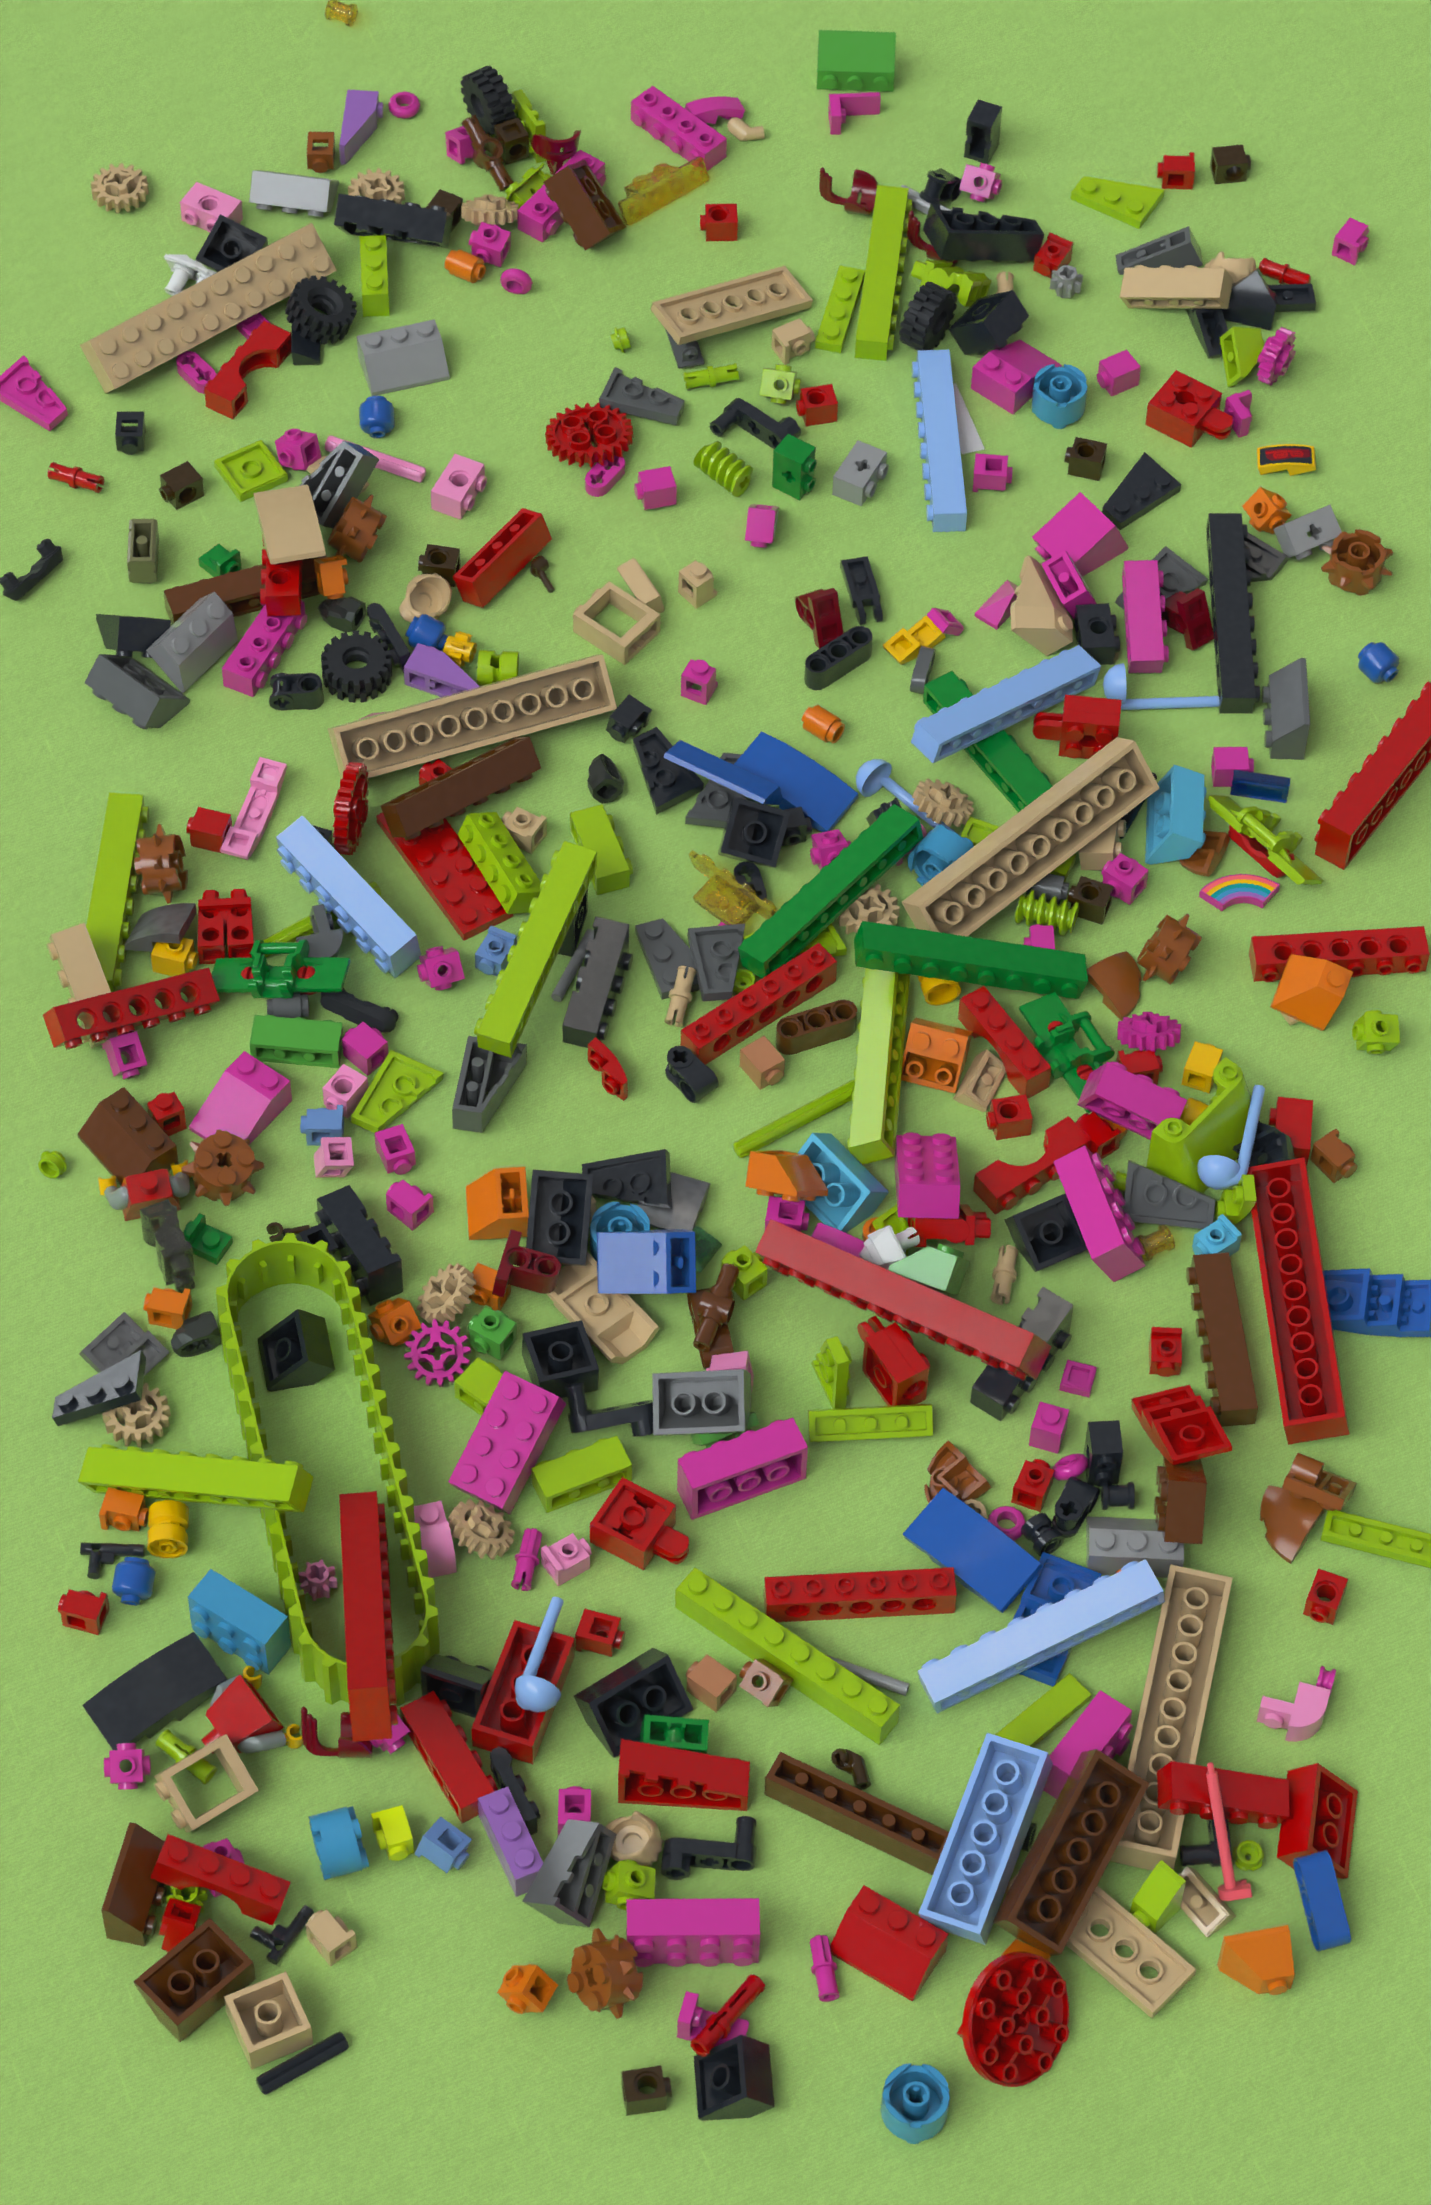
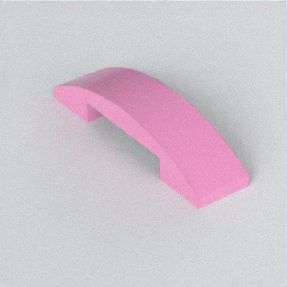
[220,757,287,860]

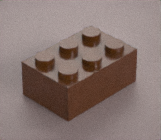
[1154,1457,1207,1544]

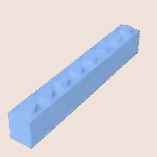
[912,350,967,532]
[911,645,1101,763]
[918,1559,1165,1713]

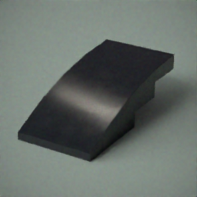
[82,1632,228,1750]

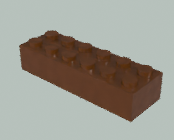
[993,1749,1150,1956]

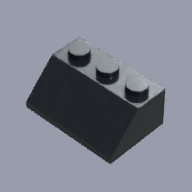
[526,1170,594,1266]
[574,1648,693,1758]

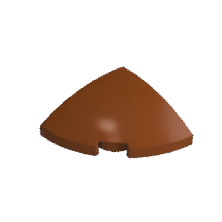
[1179,831,1230,877]
[1087,951,1141,1021]
[924,1440,991,1503]
[1260,1485,1324,1564]

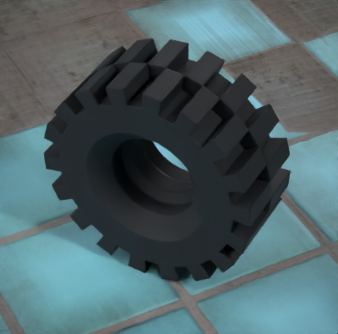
[461,66,516,136]
[285,276,357,344]
[899,281,957,350]
[321,630,392,703]

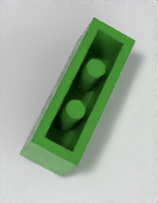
[250,1015,343,1068]

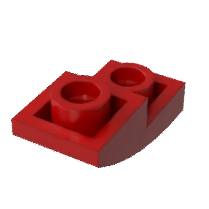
[588,1037,628,1101]

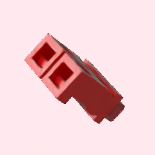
[197,888,254,964]
[907,1204,991,1247]

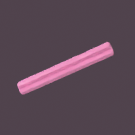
[325,435,426,483]

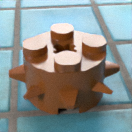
[327,494,387,563]
[1321,529,1393,596]
[134,824,188,904]
[1137,914,1202,984]
[181,1129,264,1206]
[567,1928,643,2019]

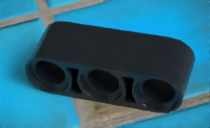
[804,626,873,690]

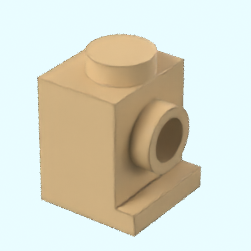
[771,318,815,365]
[678,560,717,609]
[502,807,547,854]
[305,1909,357,1967]

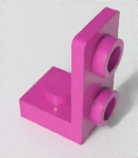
[828,92,881,135]
[677,1991,749,2047]

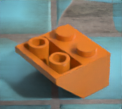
[901,1018,973,1093]
[745,1150,828,1202]
[466,1167,529,1240]

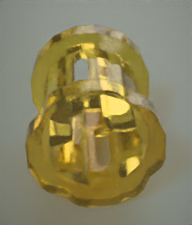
[325,0,358,27]
[1137,1225,1175,1261]

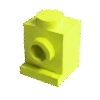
[371,1805,414,1861]

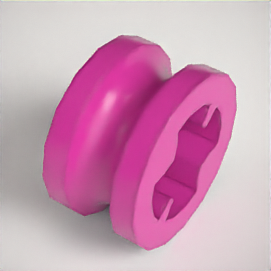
[1316,1666,1337,1697]

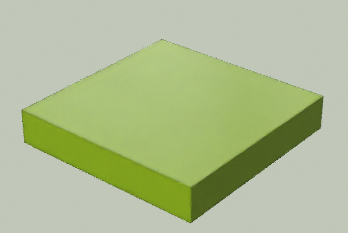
[214,439,288,502]

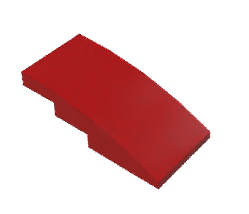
[1131,1384,1232,1465]

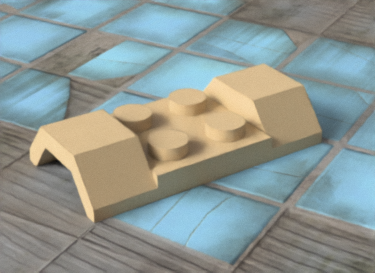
[547,1252,659,1364]

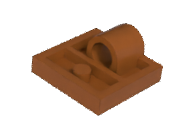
[1282,1453,1357,1511]

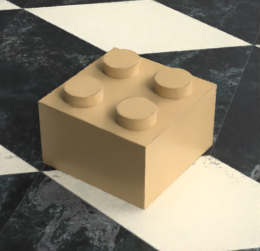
[224,1972,313,2070]

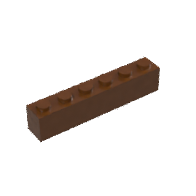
[164,556,327,625]
[381,737,541,840]
[1186,1252,1258,1427]
[764,1752,949,1875]

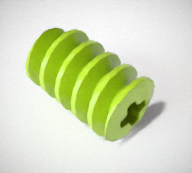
[693,441,753,497]
[1015,890,1079,936]

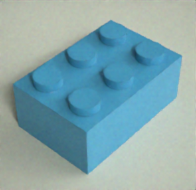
[188,1569,291,1675]

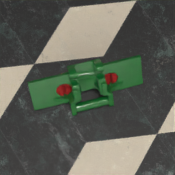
[212,939,351,998]
[1019,992,1115,1113]

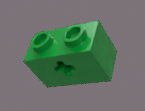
[772,434,817,501]
[640,1715,709,1754]

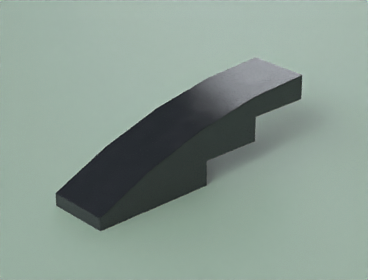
[1186,309,1228,359]

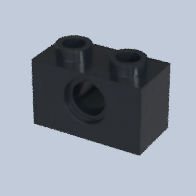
[1074,603,1120,665]
[1083,1420,1123,1487]

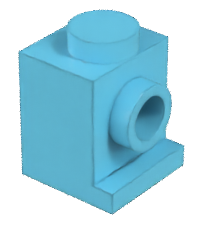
[1192,1214,1242,1256]

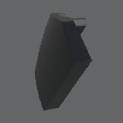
[1222,268,1277,330]
[1244,533,1288,582]
[1232,1121,1295,1167]

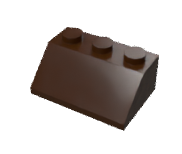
[543,160,626,250]
[77,1087,179,1186]
[101,1822,167,1947]
[134,1918,256,2042]

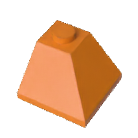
[1270,954,1353,1031]
[1217,1925,1295,1995]

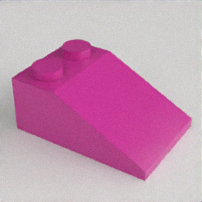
[971,340,1062,414]
[189,1051,292,1145]

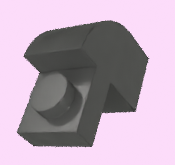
[296,904,343,957]

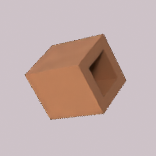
[740,1036,785,1090]
[686,1654,737,1713]

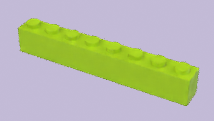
[855,185,913,361]
[86,792,149,992]
[474,841,597,1058]
[847,968,910,1165]
[78,1444,314,1513]
[675,1567,900,1745]

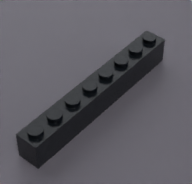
[1206,513,1260,714]

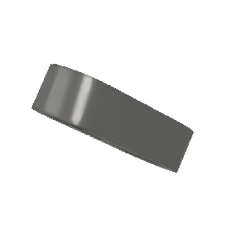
[910,646,935,694]

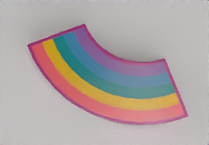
[1199,874,1280,911]

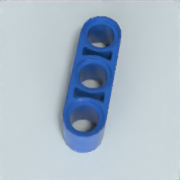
[1293,1850,1351,1952]

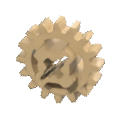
[91,163,149,213]
[348,168,405,204]
[461,194,518,226]
[912,779,974,827]
[839,884,900,934]
[417,1263,476,1326]
[102,1383,171,1447]
[448,1499,515,1560]

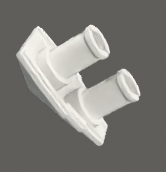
[164,254,217,296]
[859,1225,920,1270]

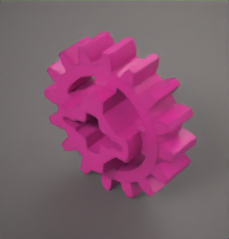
[1257,327,1296,386]
[1117,1011,1181,1052]
[404,1319,472,1387]

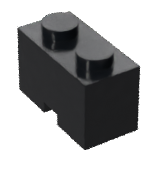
[964,99,1002,164]

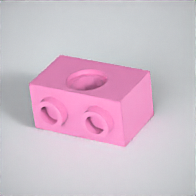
[180,182,243,233]
[431,454,487,520]

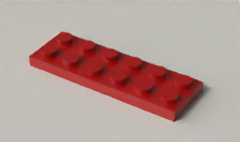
[376,813,513,941]

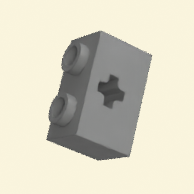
[832,441,889,506]
[1273,505,1342,560]

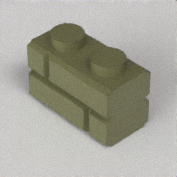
[127,519,159,583]

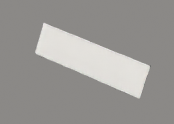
[953,383,985,454]

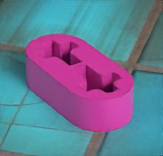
[176,351,216,394]
[585,456,625,497]

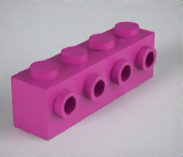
[631,86,727,173]
[517,150,606,243]
[1122,560,1169,673]
[222,600,307,697]

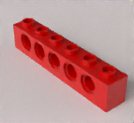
[1249,926,1430,982]
[680,943,837,1065]
[43,967,220,1050]
[763,1567,957,1623]

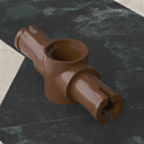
[461,115,514,192]
[693,1263,739,1352]

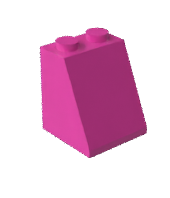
[1032,492,1129,577]

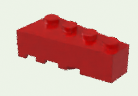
[618,1739,750,1811]

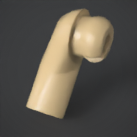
[727,118,764,141]

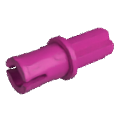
[511,1528,542,1591]
[810,1935,840,2002]

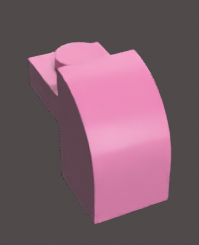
[414,1501,457,1578]
[1257,1682,1331,1742]

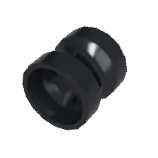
[1021,1513,1064,1557]

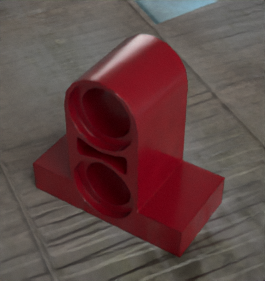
[795,588,844,649]
[1161,588,1214,651]
[492,1229,561,1298]

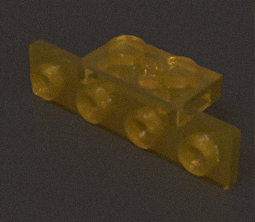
[618,157,709,226]
[688,850,777,925]

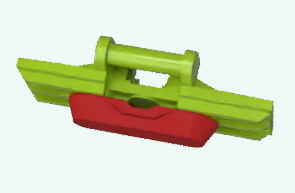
[1207,795,1324,885]

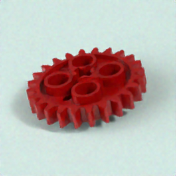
[545,403,634,467]
[333,762,369,856]

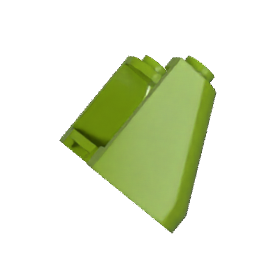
[1146,1057,1260,1193]

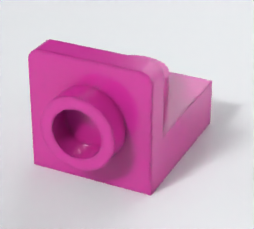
[1224,390,1252,438]

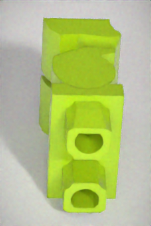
[911,260,992,307]

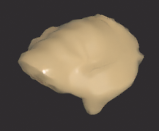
[1204,251,1256,283]
[399,573,452,622]
[605,1811,664,1866]

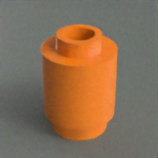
[445,249,486,283]
[802,705,845,744]

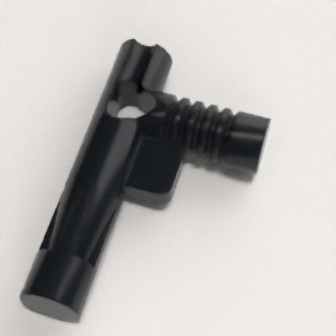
[80,1542,145,1579]
[250,1905,314,1965]

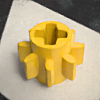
[443,631,477,667]

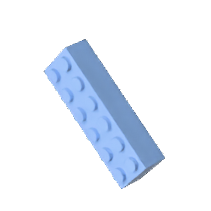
[276,815,421,978]
[918,1733,1053,1945]

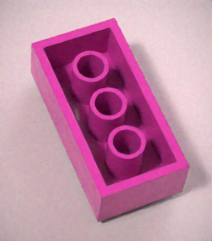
[895,1132,960,1219]
[1053,1145,1146,1282]
[448,1371,566,1515]
[677,1417,808,1520]
[627,1898,760,1967]

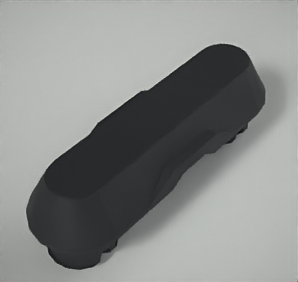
[0,539,63,601]
[320,987,398,1033]

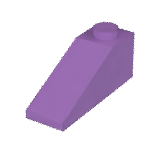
[339,90,384,164]
[404,643,480,697]

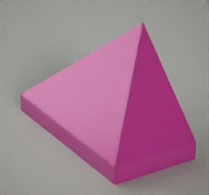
[974,580,1018,630]

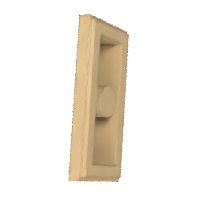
[617,558,665,613]
[953,1049,1006,1112]
[1179,1867,1236,1937]

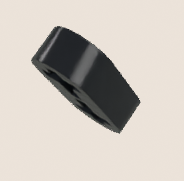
[733,862,767,913]

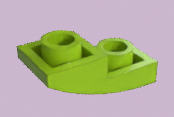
[1214,1174,1257,1225]

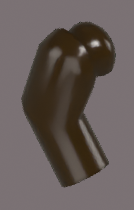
[831,1748,871,1790]

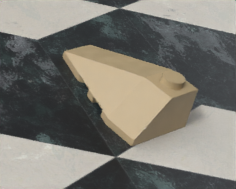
[1010,555,1073,656]

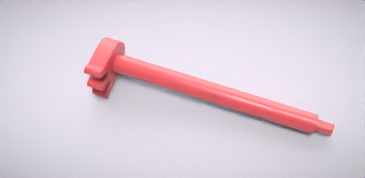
[1206,1762,1253,1901]

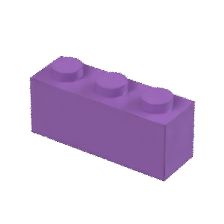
[478,1787,543,1897]

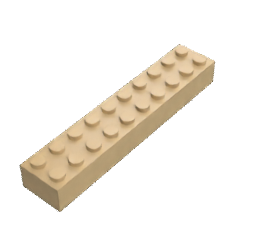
[80,223,337,393]
[327,654,617,779]
[902,737,1160,936]
[1110,1564,1233,1871]

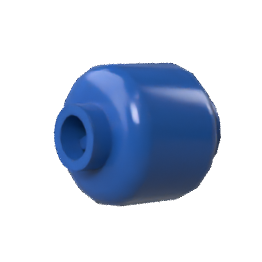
[359,396,395,438]
[405,614,448,651]
[1358,642,1399,683]
[112,1557,156,1605]

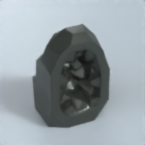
[318,596,366,632]
[587,754,624,804]
[171,1311,221,1357]

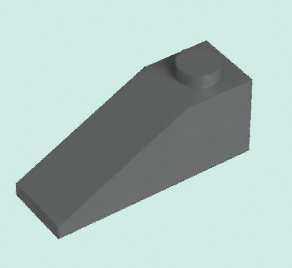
[1116,226,1203,275]

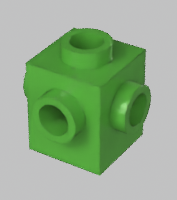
[467,1306,517,1361]

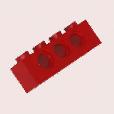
[260,534,303,617]

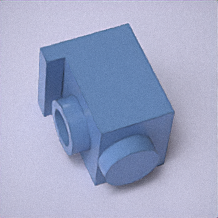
[475,926,517,977]
[300,1105,344,1146]
[414,1817,472,1873]

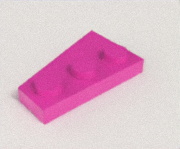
[0,355,68,431]

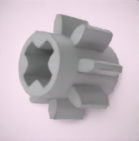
[1050,265,1083,298]

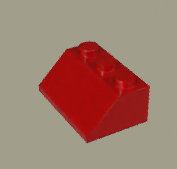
[1277,1763,1358,1879]
[830,1885,948,2002]

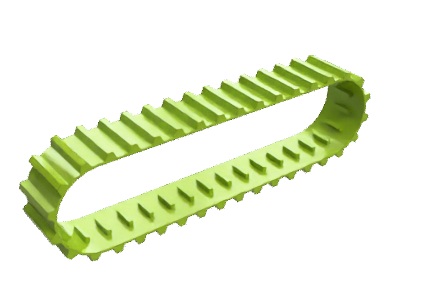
[216,1233,440,1706]

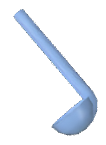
[1103,663,1220,710]
[856,759,958,834]
[1197,1085,1265,1190]
[515,1597,564,1712]

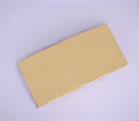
[253,485,326,565]

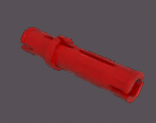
[690,1974,765,2057]

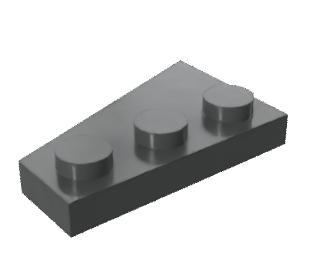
[599,367,684,425]
[1115,546,1208,609]
[685,753,746,828]
[635,918,700,1000]
[687,924,745,1002]
[1123,1160,1215,1229]

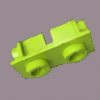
[505,163,551,209]

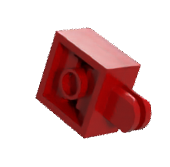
[1145,370,1233,448]
[1033,694,1122,759]
[857,1316,930,1406]
[590,1477,689,1571]

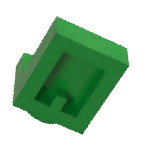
[198,543,242,577]
[183,1213,233,1265]

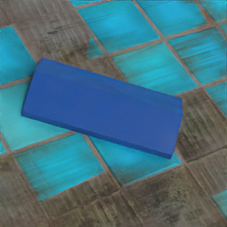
[663,740,782,805]

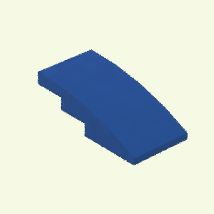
[734,731,858,832]
[1324,1268,1431,1337]
[903,1488,1043,1613]
[1013,1552,1102,1687]

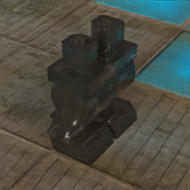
[140,1199,195,1293]

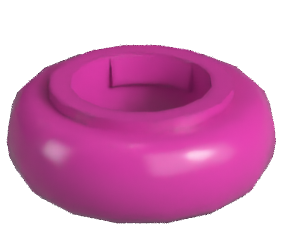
[388,92,420,119]
[500,268,533,294]
[1052,1454,1088,1480]
[988,1506,1025,1541]

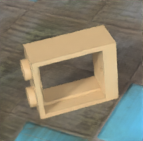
[573,581,660,665]
[154,1734,259,1833]

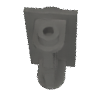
[666,316,704,369]

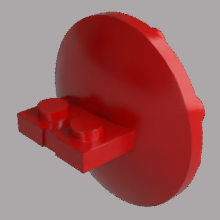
[957,1952,1069,2087]

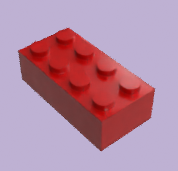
[471,1620,575,1764]

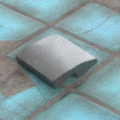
[125,903,196,952]
[638,1172,710,1231]
[79,1312,169,1376]

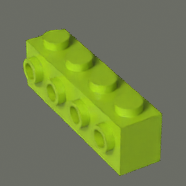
[458,812,541,914]

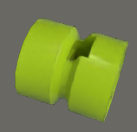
[477,650,519,686]

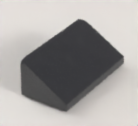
[291,322,321,365]

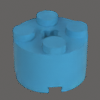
[1031,364,1087,429]
[908,825,974,886]
[590,1202,650,1261]
[308,1806,369,1880]
[881,2063,950,2144]

